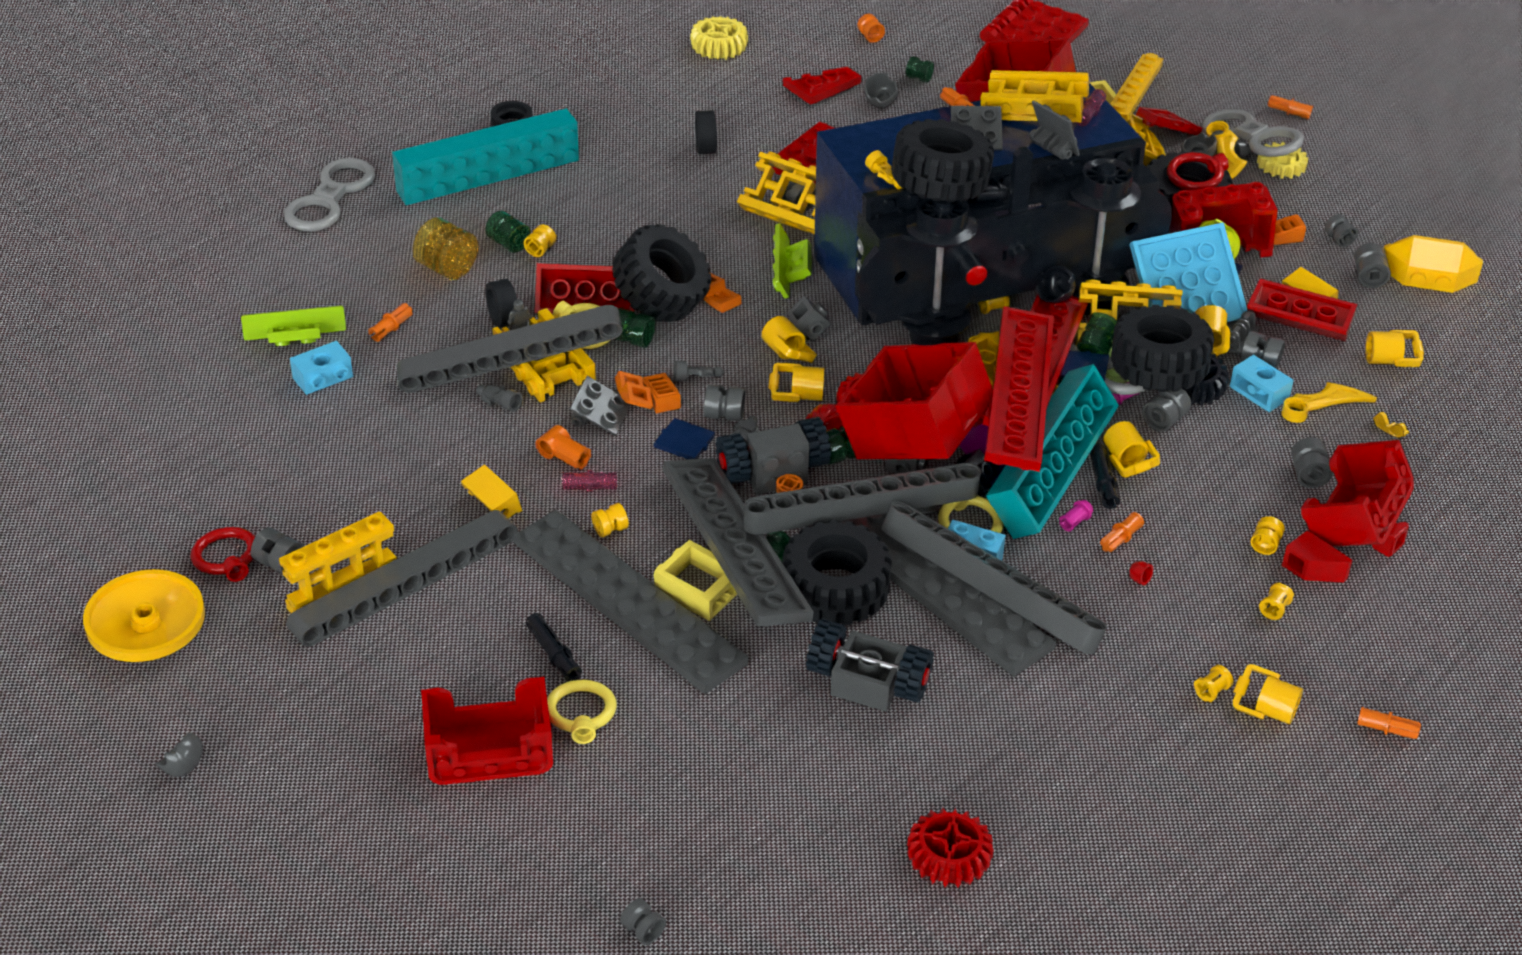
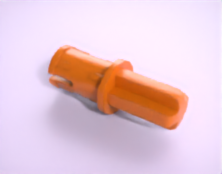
[940,87,975,106]
[1268,95,1313,120]
[368,303,413,342]
[1100,512,1144,552]
[1357,707,1421,739]

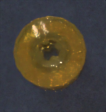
[412,217,478,280]

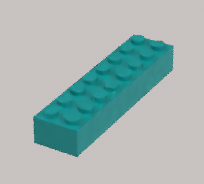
[392,108,579,205]
[986,364,1119,539]

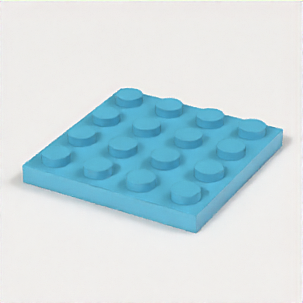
[1130,222,1247,323]

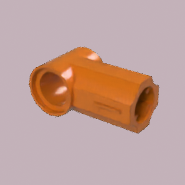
[535,425,591,470]

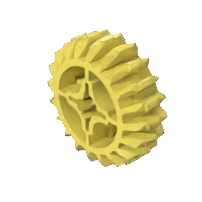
[690,16,748,60]

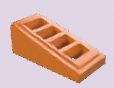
[1274,214,1306,245]
[642,373,681,413]

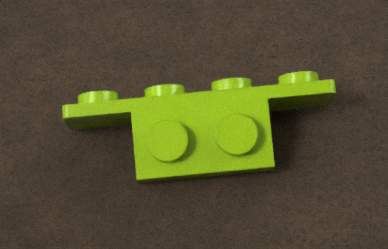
[772,223,812,299]
[241,305,346,346]

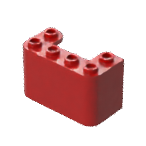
[1170,182,1278,258]
[1301,440,1414,547]
[421,677,553,785]

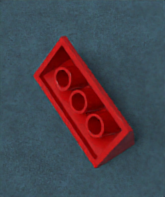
[534,263,635,317]
[1247,278,1358,342]

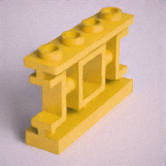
[981,70,1089,122]
[737,151,816,235]
[1075,280,1183,349]
[492,308,596,403]
[279,512,396,614]

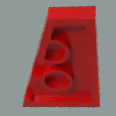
[783,66,861,105]
[1136,107,1203,135]

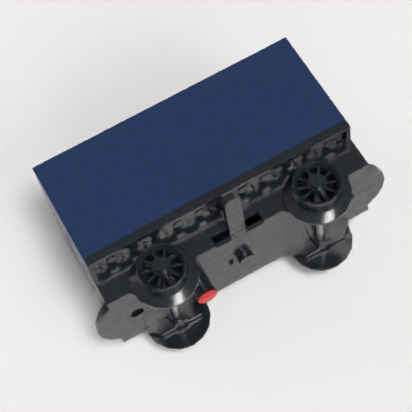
[814,83,1172,345]

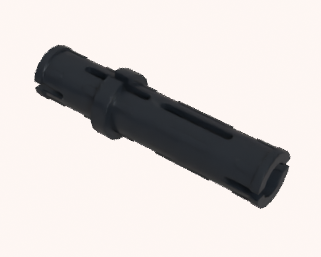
[1090,444,1120,509]
[525,613,582,682]

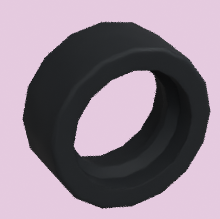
[490,101,533,127]
[695,110,717,154]
[485,279,517,329]

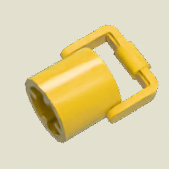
[1195,305,1230,357]
[762,316,817,363]
[1365,330,1424,367]
[768,363,825,402]
[1103,421,1160,478]
[1233,664,1303,725]

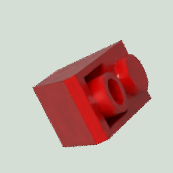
[1282,530,1353,582]

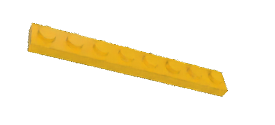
[1110,53,1164,122]

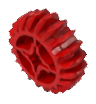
[907,807,994,888]

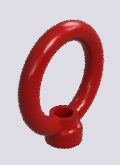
[1167,152,1229,190]
[190,527,255,582]

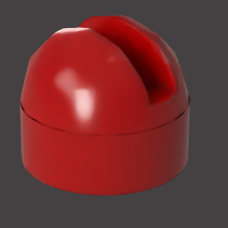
[1129,561,1154,586]

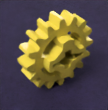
[1257,142,1308,179]

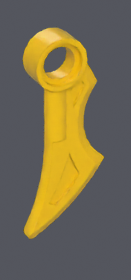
[1206,121,1247,180]
[1281,382,1377,423]

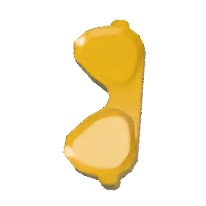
[1373,412,1409,438]

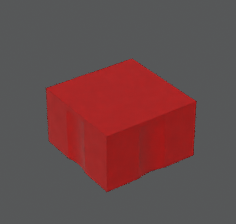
[955,38,1076,102]
[835,342,993,459]

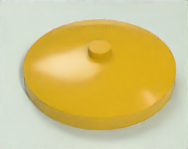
[83,569,205,662]

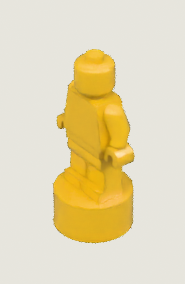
[865,150,902,189]

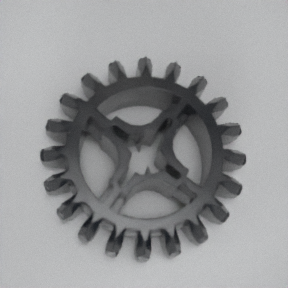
[1182,354,1229,406]

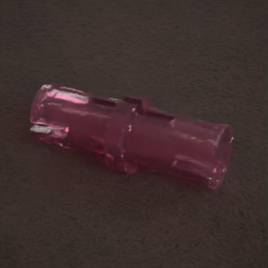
[1076,89,1106,126]
[562,470,617,492]

